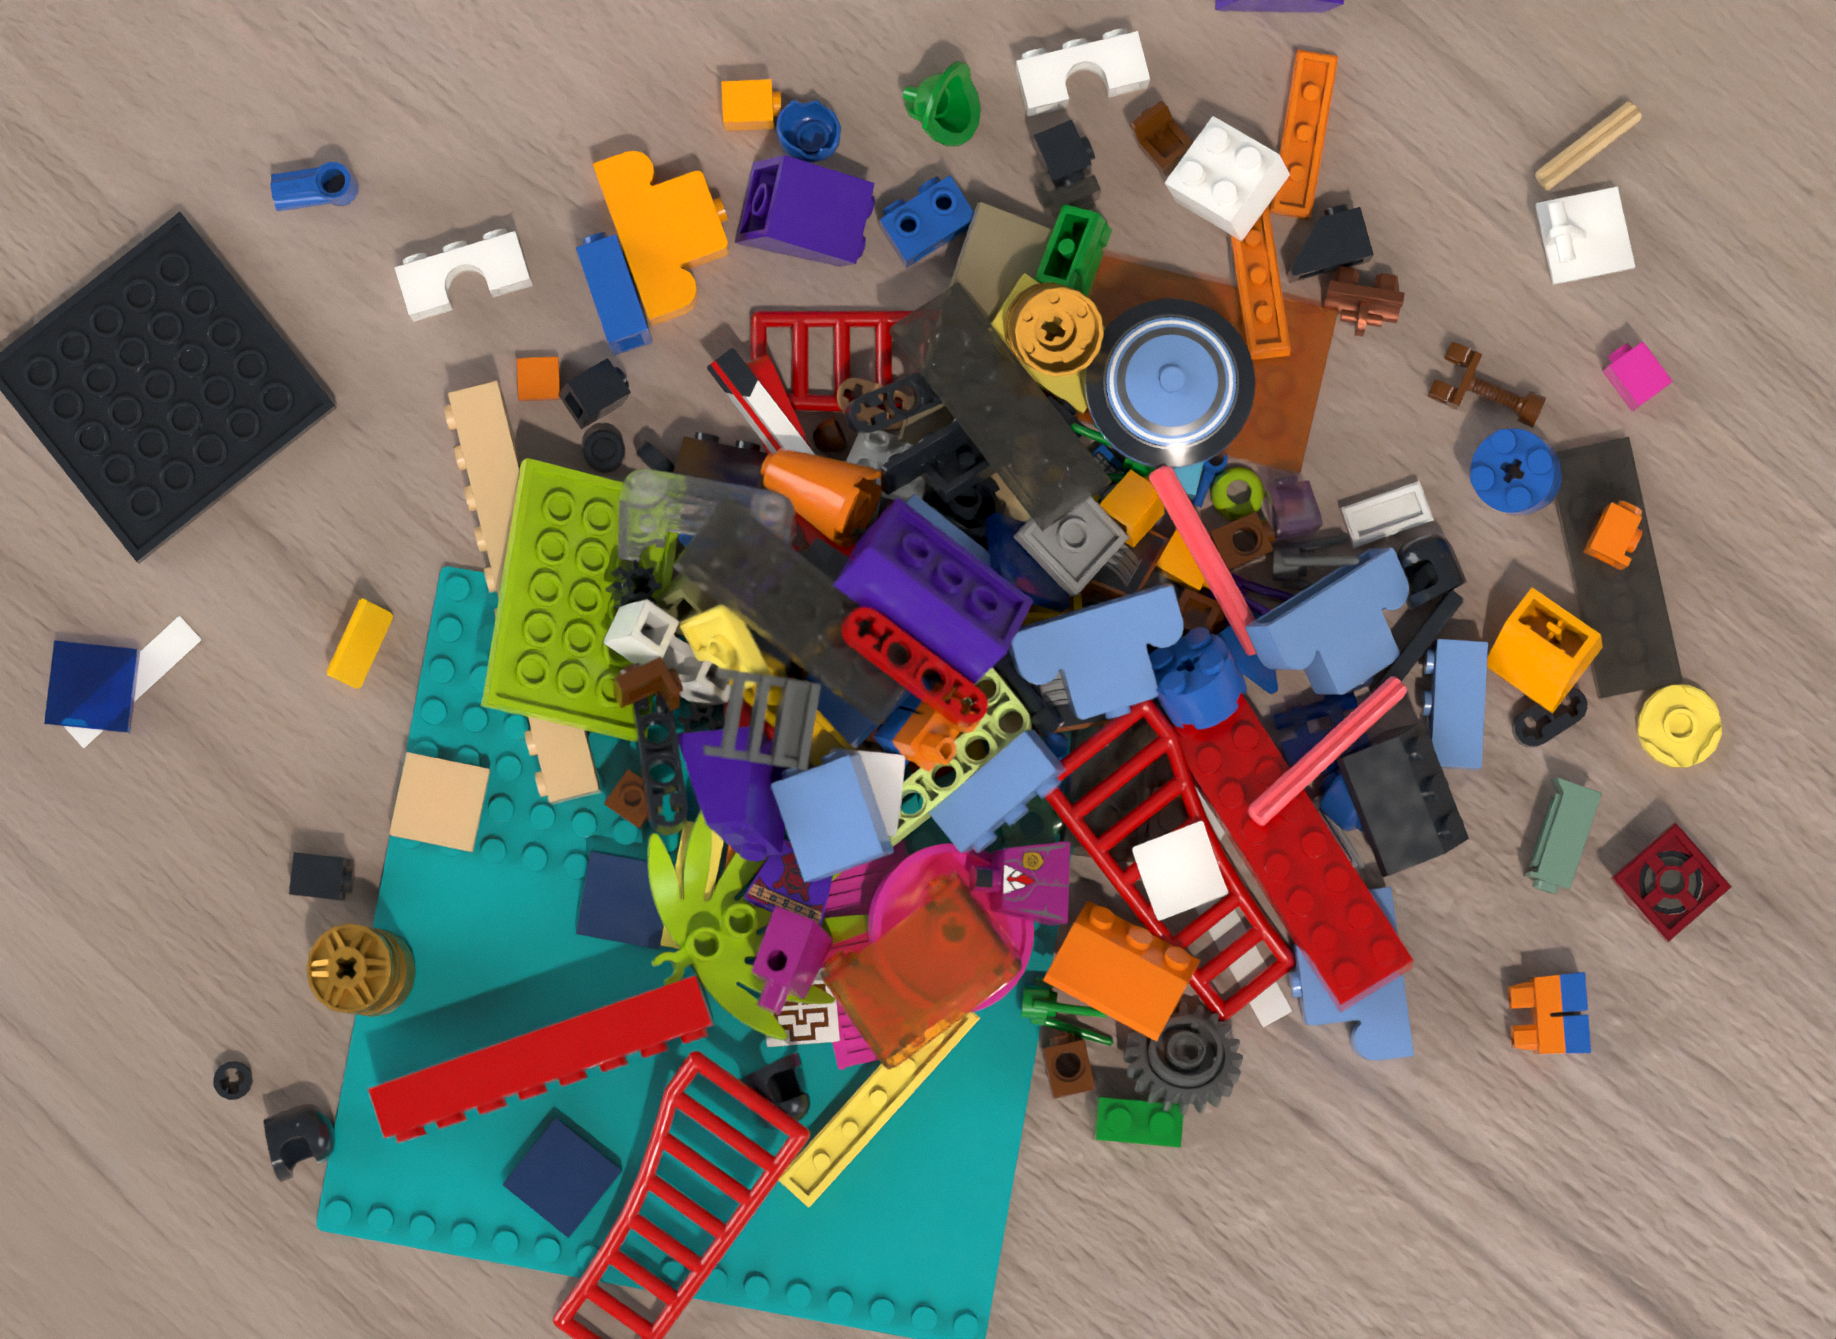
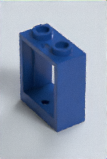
[576,232,653,356]

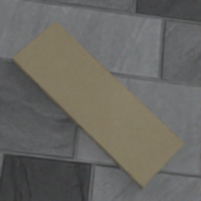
[898,202,1053,446]

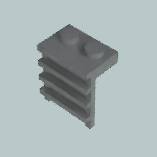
[703,667,821,770]

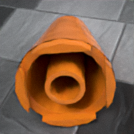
[761,448,882,549]

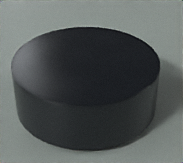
[583,429,626,473]
[636,440,675,479]

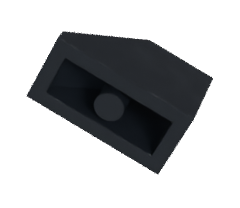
[1287,204,1374,283]

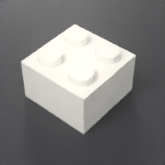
[1165,116,1290,241]

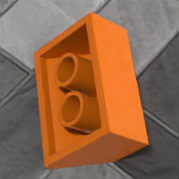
[1043,901,1200,1042]

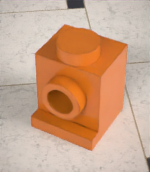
[1583,501,1643,570]

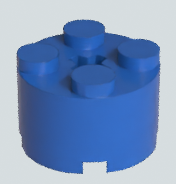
[1470,428,1562,516]
[1149,627,1246,729]

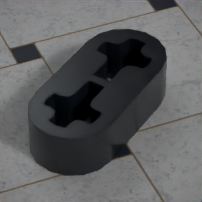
[1512,687,1587,748]

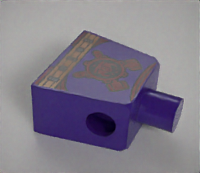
[743,840,833,926]

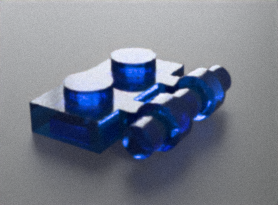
[1272,691,1369,775]

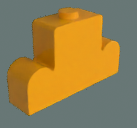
[593,151,730,326]

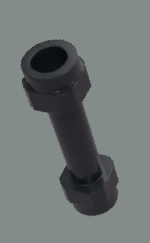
[992,650,1064,738]

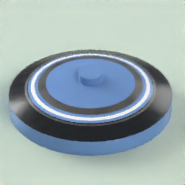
[1085,298,1256,469]

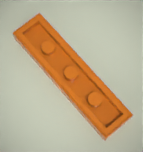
[1269,49,1339,221]
[1230,204,1291,360]

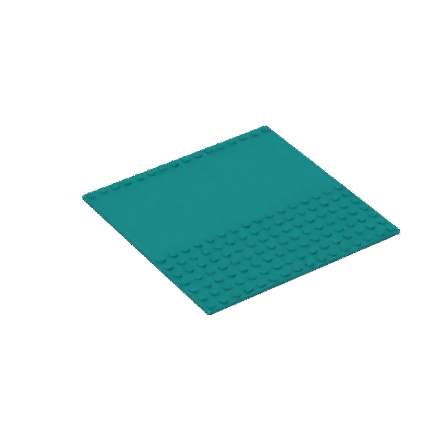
[316,566,1094,1339]

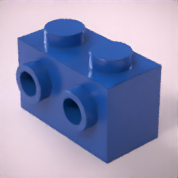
[879,175,974,269]

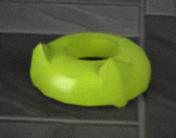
[1210,467,1265,521]

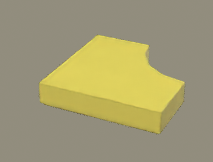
[679,600,772,689]

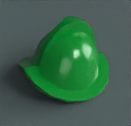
[903,60,981,147]

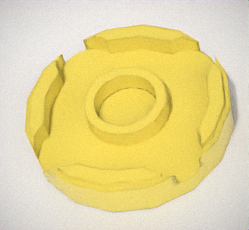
[1637,685,1722,768]

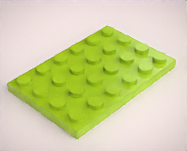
[481,458,684,742]

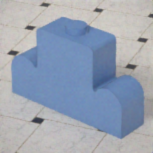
[1245,548,1409,695]
[1009,583,1183,719]
[1289,887,1414,1061]

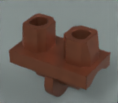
[1323,266,1405,337]

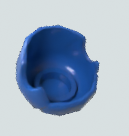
[776,100,841,163]

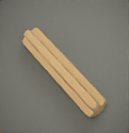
[1535,101,1642,190]

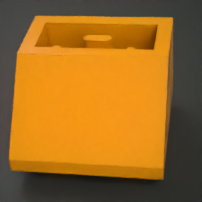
[1487,587,1603,714]

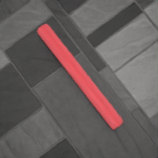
[1149,465,1257,656]
[1248,676,1407,825]

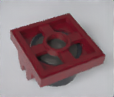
[1610,822,1732,942]

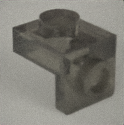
[1034,169,1101,218]

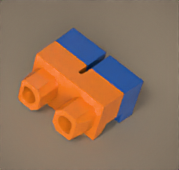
[874,676,981,772]
[1507,972,1591,1054]

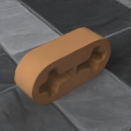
[837,377,911,431]

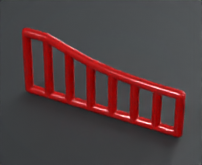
[750,311,1057,441]
[1045,699,1296,1022]
[553,1051,810,1339]

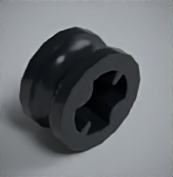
[213,1061,253,1100]

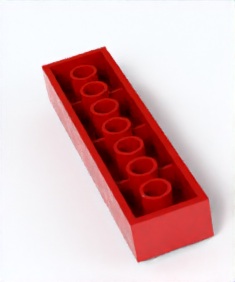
[1164,693,1414,1013]
[368,976,715,1143]

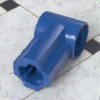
[270,162,359,212]

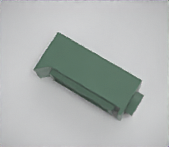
[1524,777,1602,895]

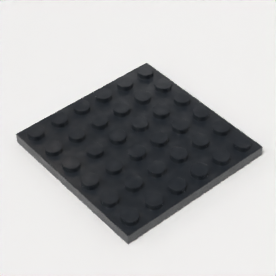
[0,212,337,564]

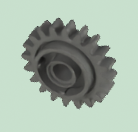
[1124,1002,1243,1115]

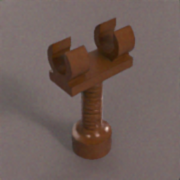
[1427,342,1546,428]

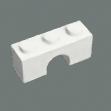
[1015,29,1150,117]
[394,229,533,322]
[603,599,731,709]

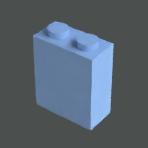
[771,750,894,882]

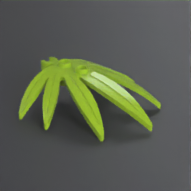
[648,809,869,1040]

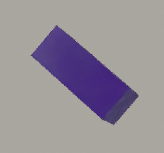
[834,497,1033,685]

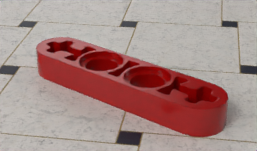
[842,607,988,727]

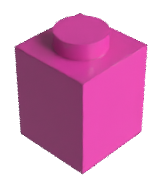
[1602,341,1673,411]

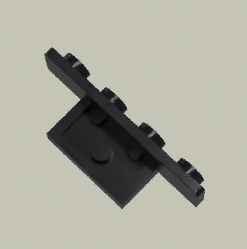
[880,385,1022,503]

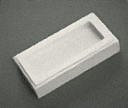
[1340,481,1434,549]

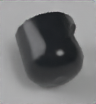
[1397,534,1467,611]
[739,1052,810,1129]
[263,1104,336,1182]

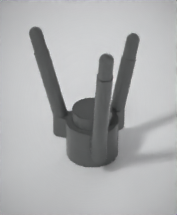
[1273,535,1359,590]

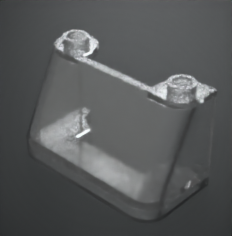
[618,469,798,581]

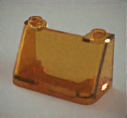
[821,870,1022,1070]

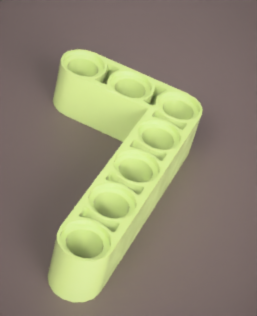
[889,668,1032,847]

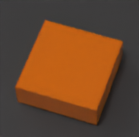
[516,356,561,402]

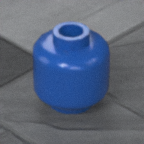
[1319,771,1364,831]

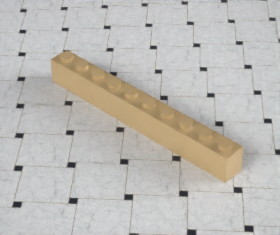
[443,381,602,804]

